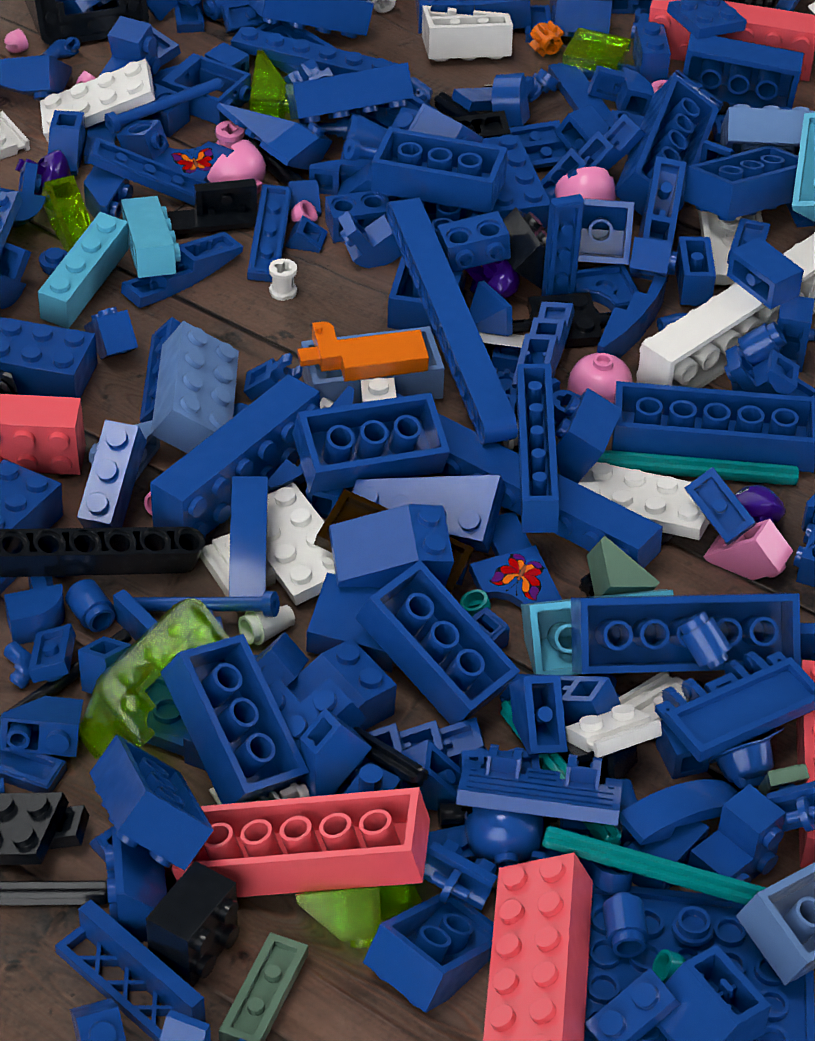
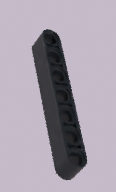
[0,527,205,577]

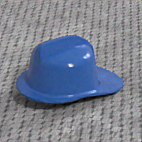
[708,728,785,789]

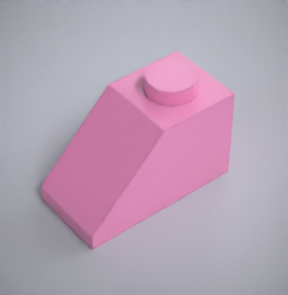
[703,519,793,581]

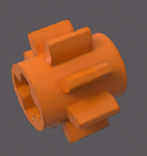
[529,20,564,57]

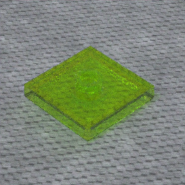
[562,27,632,71]

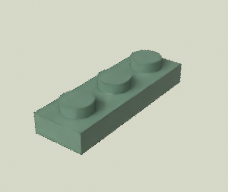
[219,932,308,1041]

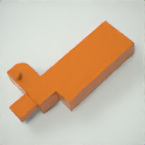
[297,322,429,382]

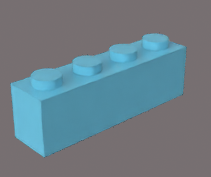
[121,196,181,278]
[38,212,129,329]

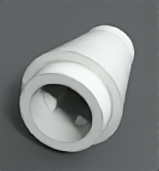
[238,605,295,645]

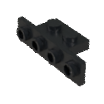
[167,179,290,235]

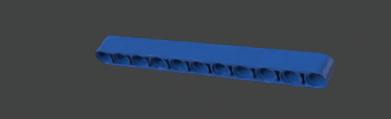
[387,197,518,445]

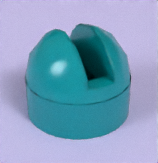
[460,589,491,617]
[652,949,686,984]

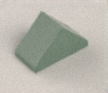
[587,535,660,596]

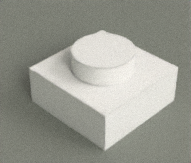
[361,378,396,403]

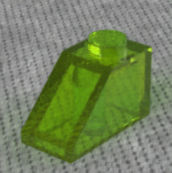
[296,887,382,948]

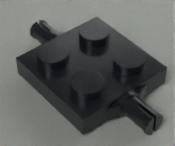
[512,292,612,349]

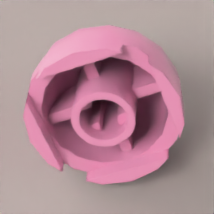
[207,140,266,194]
[554,166,617,201]
[567,353,633,404]

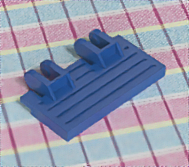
[654,651,815,762]
[456,744,623,826]

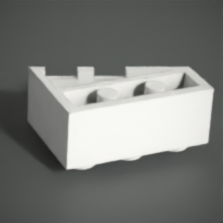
[422,5,513,62]

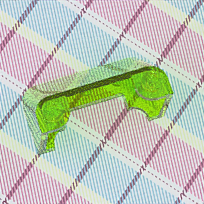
[80,598,230,759]

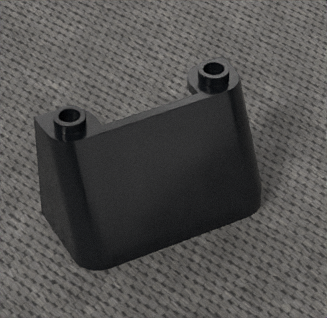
[25,0,149,46]

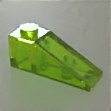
[250,50,290,119]
[41,175,91,252]

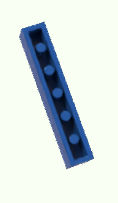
[516,364,559,533]

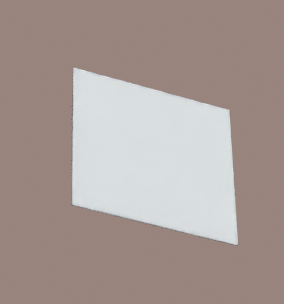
[479,332,525,348]

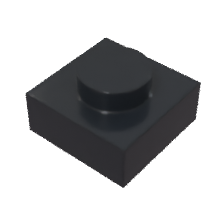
[48,805,90,850]

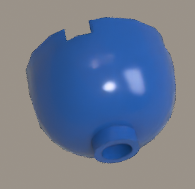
[464,807,545,869]

